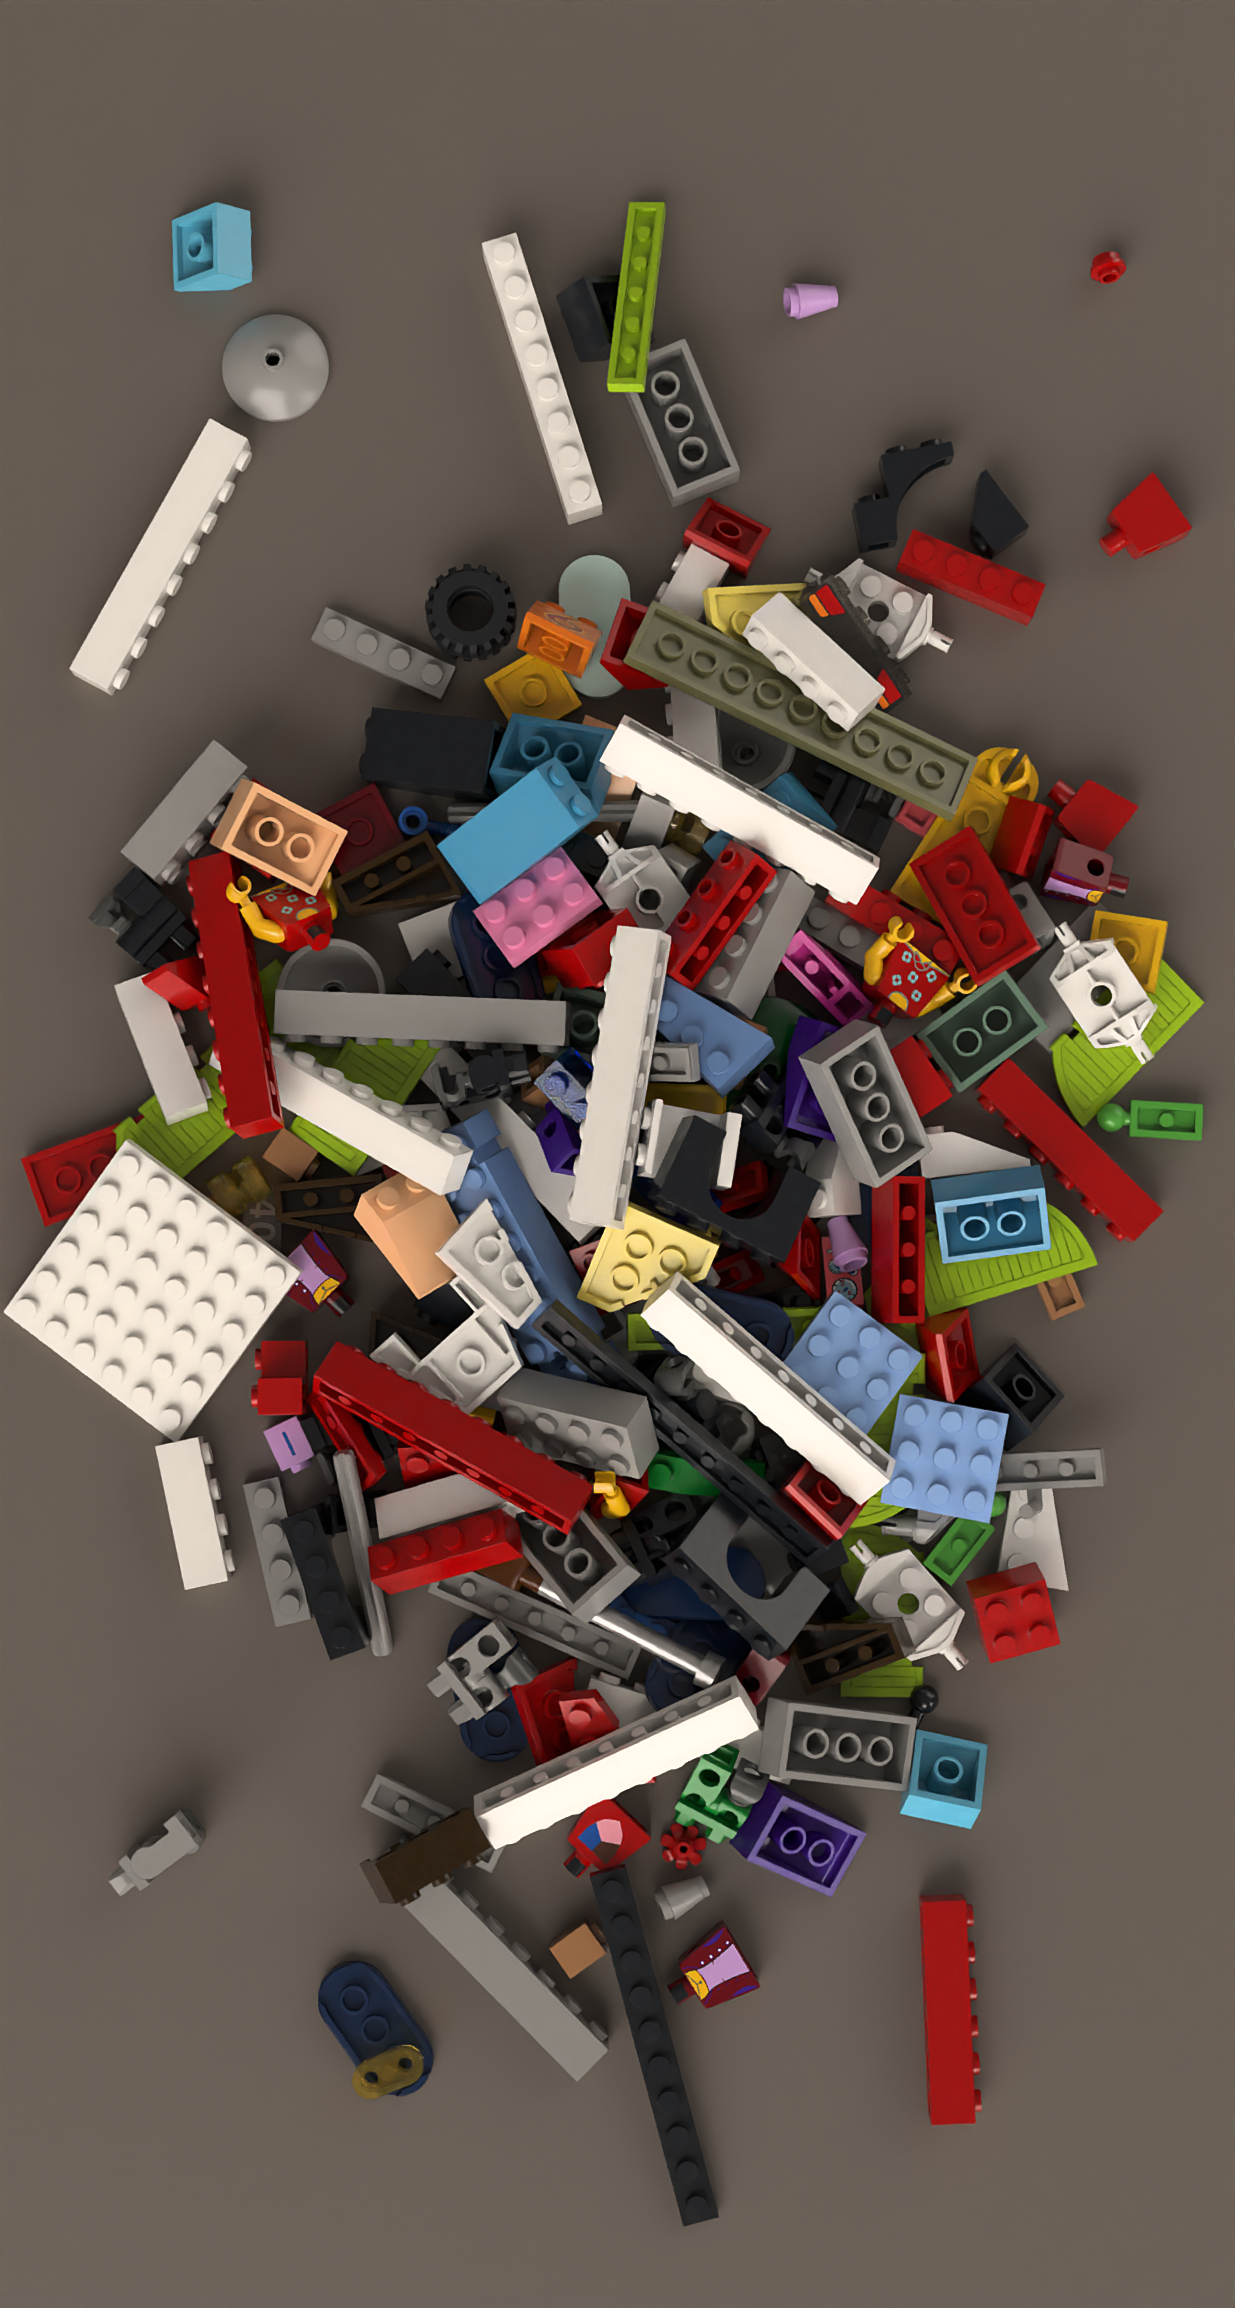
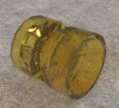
[664,810,711,856]
[206,1154,273,1218]

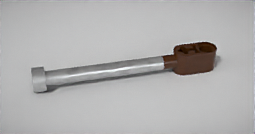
[475,1554,726,1689]

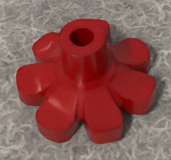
[660,1822,706,1870]

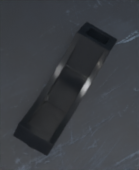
[851,439,954,554]

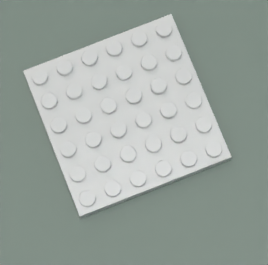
[4,1139,304,1442]

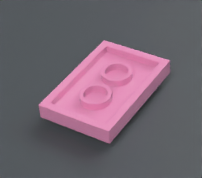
[473,847,603,968]

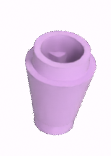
[783,283,838,320]
[827,1216,868,1272]

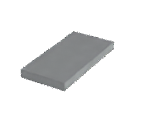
[1017,902,1109,1054]

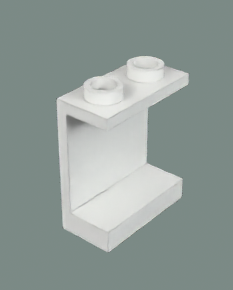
[634,1099,742,1191]

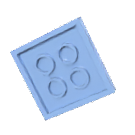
[783,1290,923,1435]
[880,1394,1009,1523]

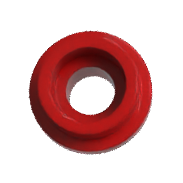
[1090,251,1126,284]

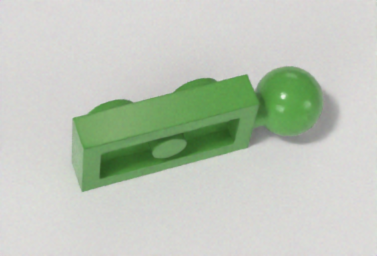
[1097,1100,1204,1141]
[921,1491,1007,1586]

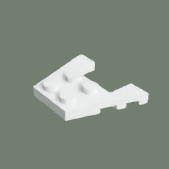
[369,1275,524,1415]

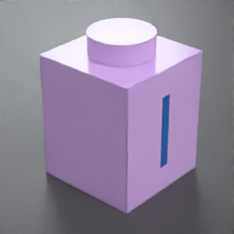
[263,1415,318,1474]

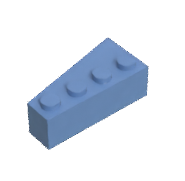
[656,976,775,1099]

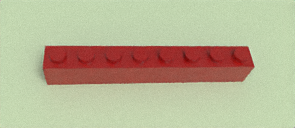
[186,851,285,1139]
[312,1341,593,1535]

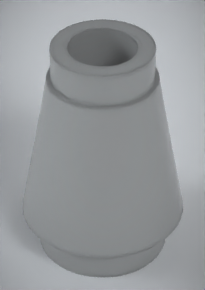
[653,1875,710,1921]

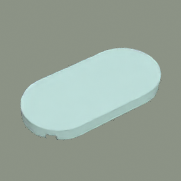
[558,555,631,699]

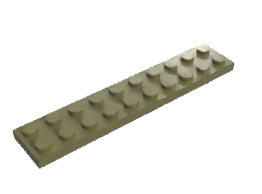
[623,600,978,821]

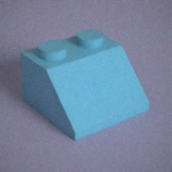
[172,202,253,292]
[899,1729,988,1829]

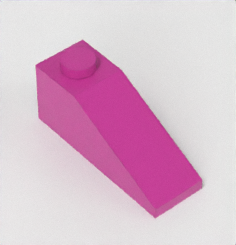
[781,928,874,1026]

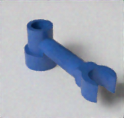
[398,806,462,837]

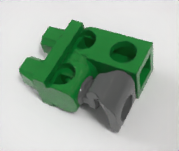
[674,1744,770,1844]

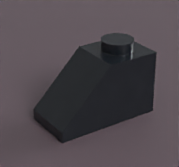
[969,469,1029,560]

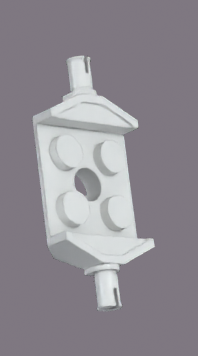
[804,558,954,662]
[593,830,690,933]
[1049,921,1158,1065]
[849,1538,969,1671]

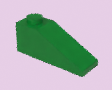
[648,1442,766,1496]

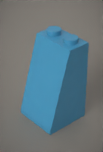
[437,756,599,905]

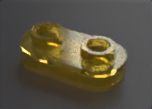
[352,2045,424,2099]

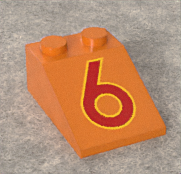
[516,600,603,679]

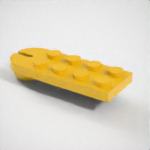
[890,747,1039,928]

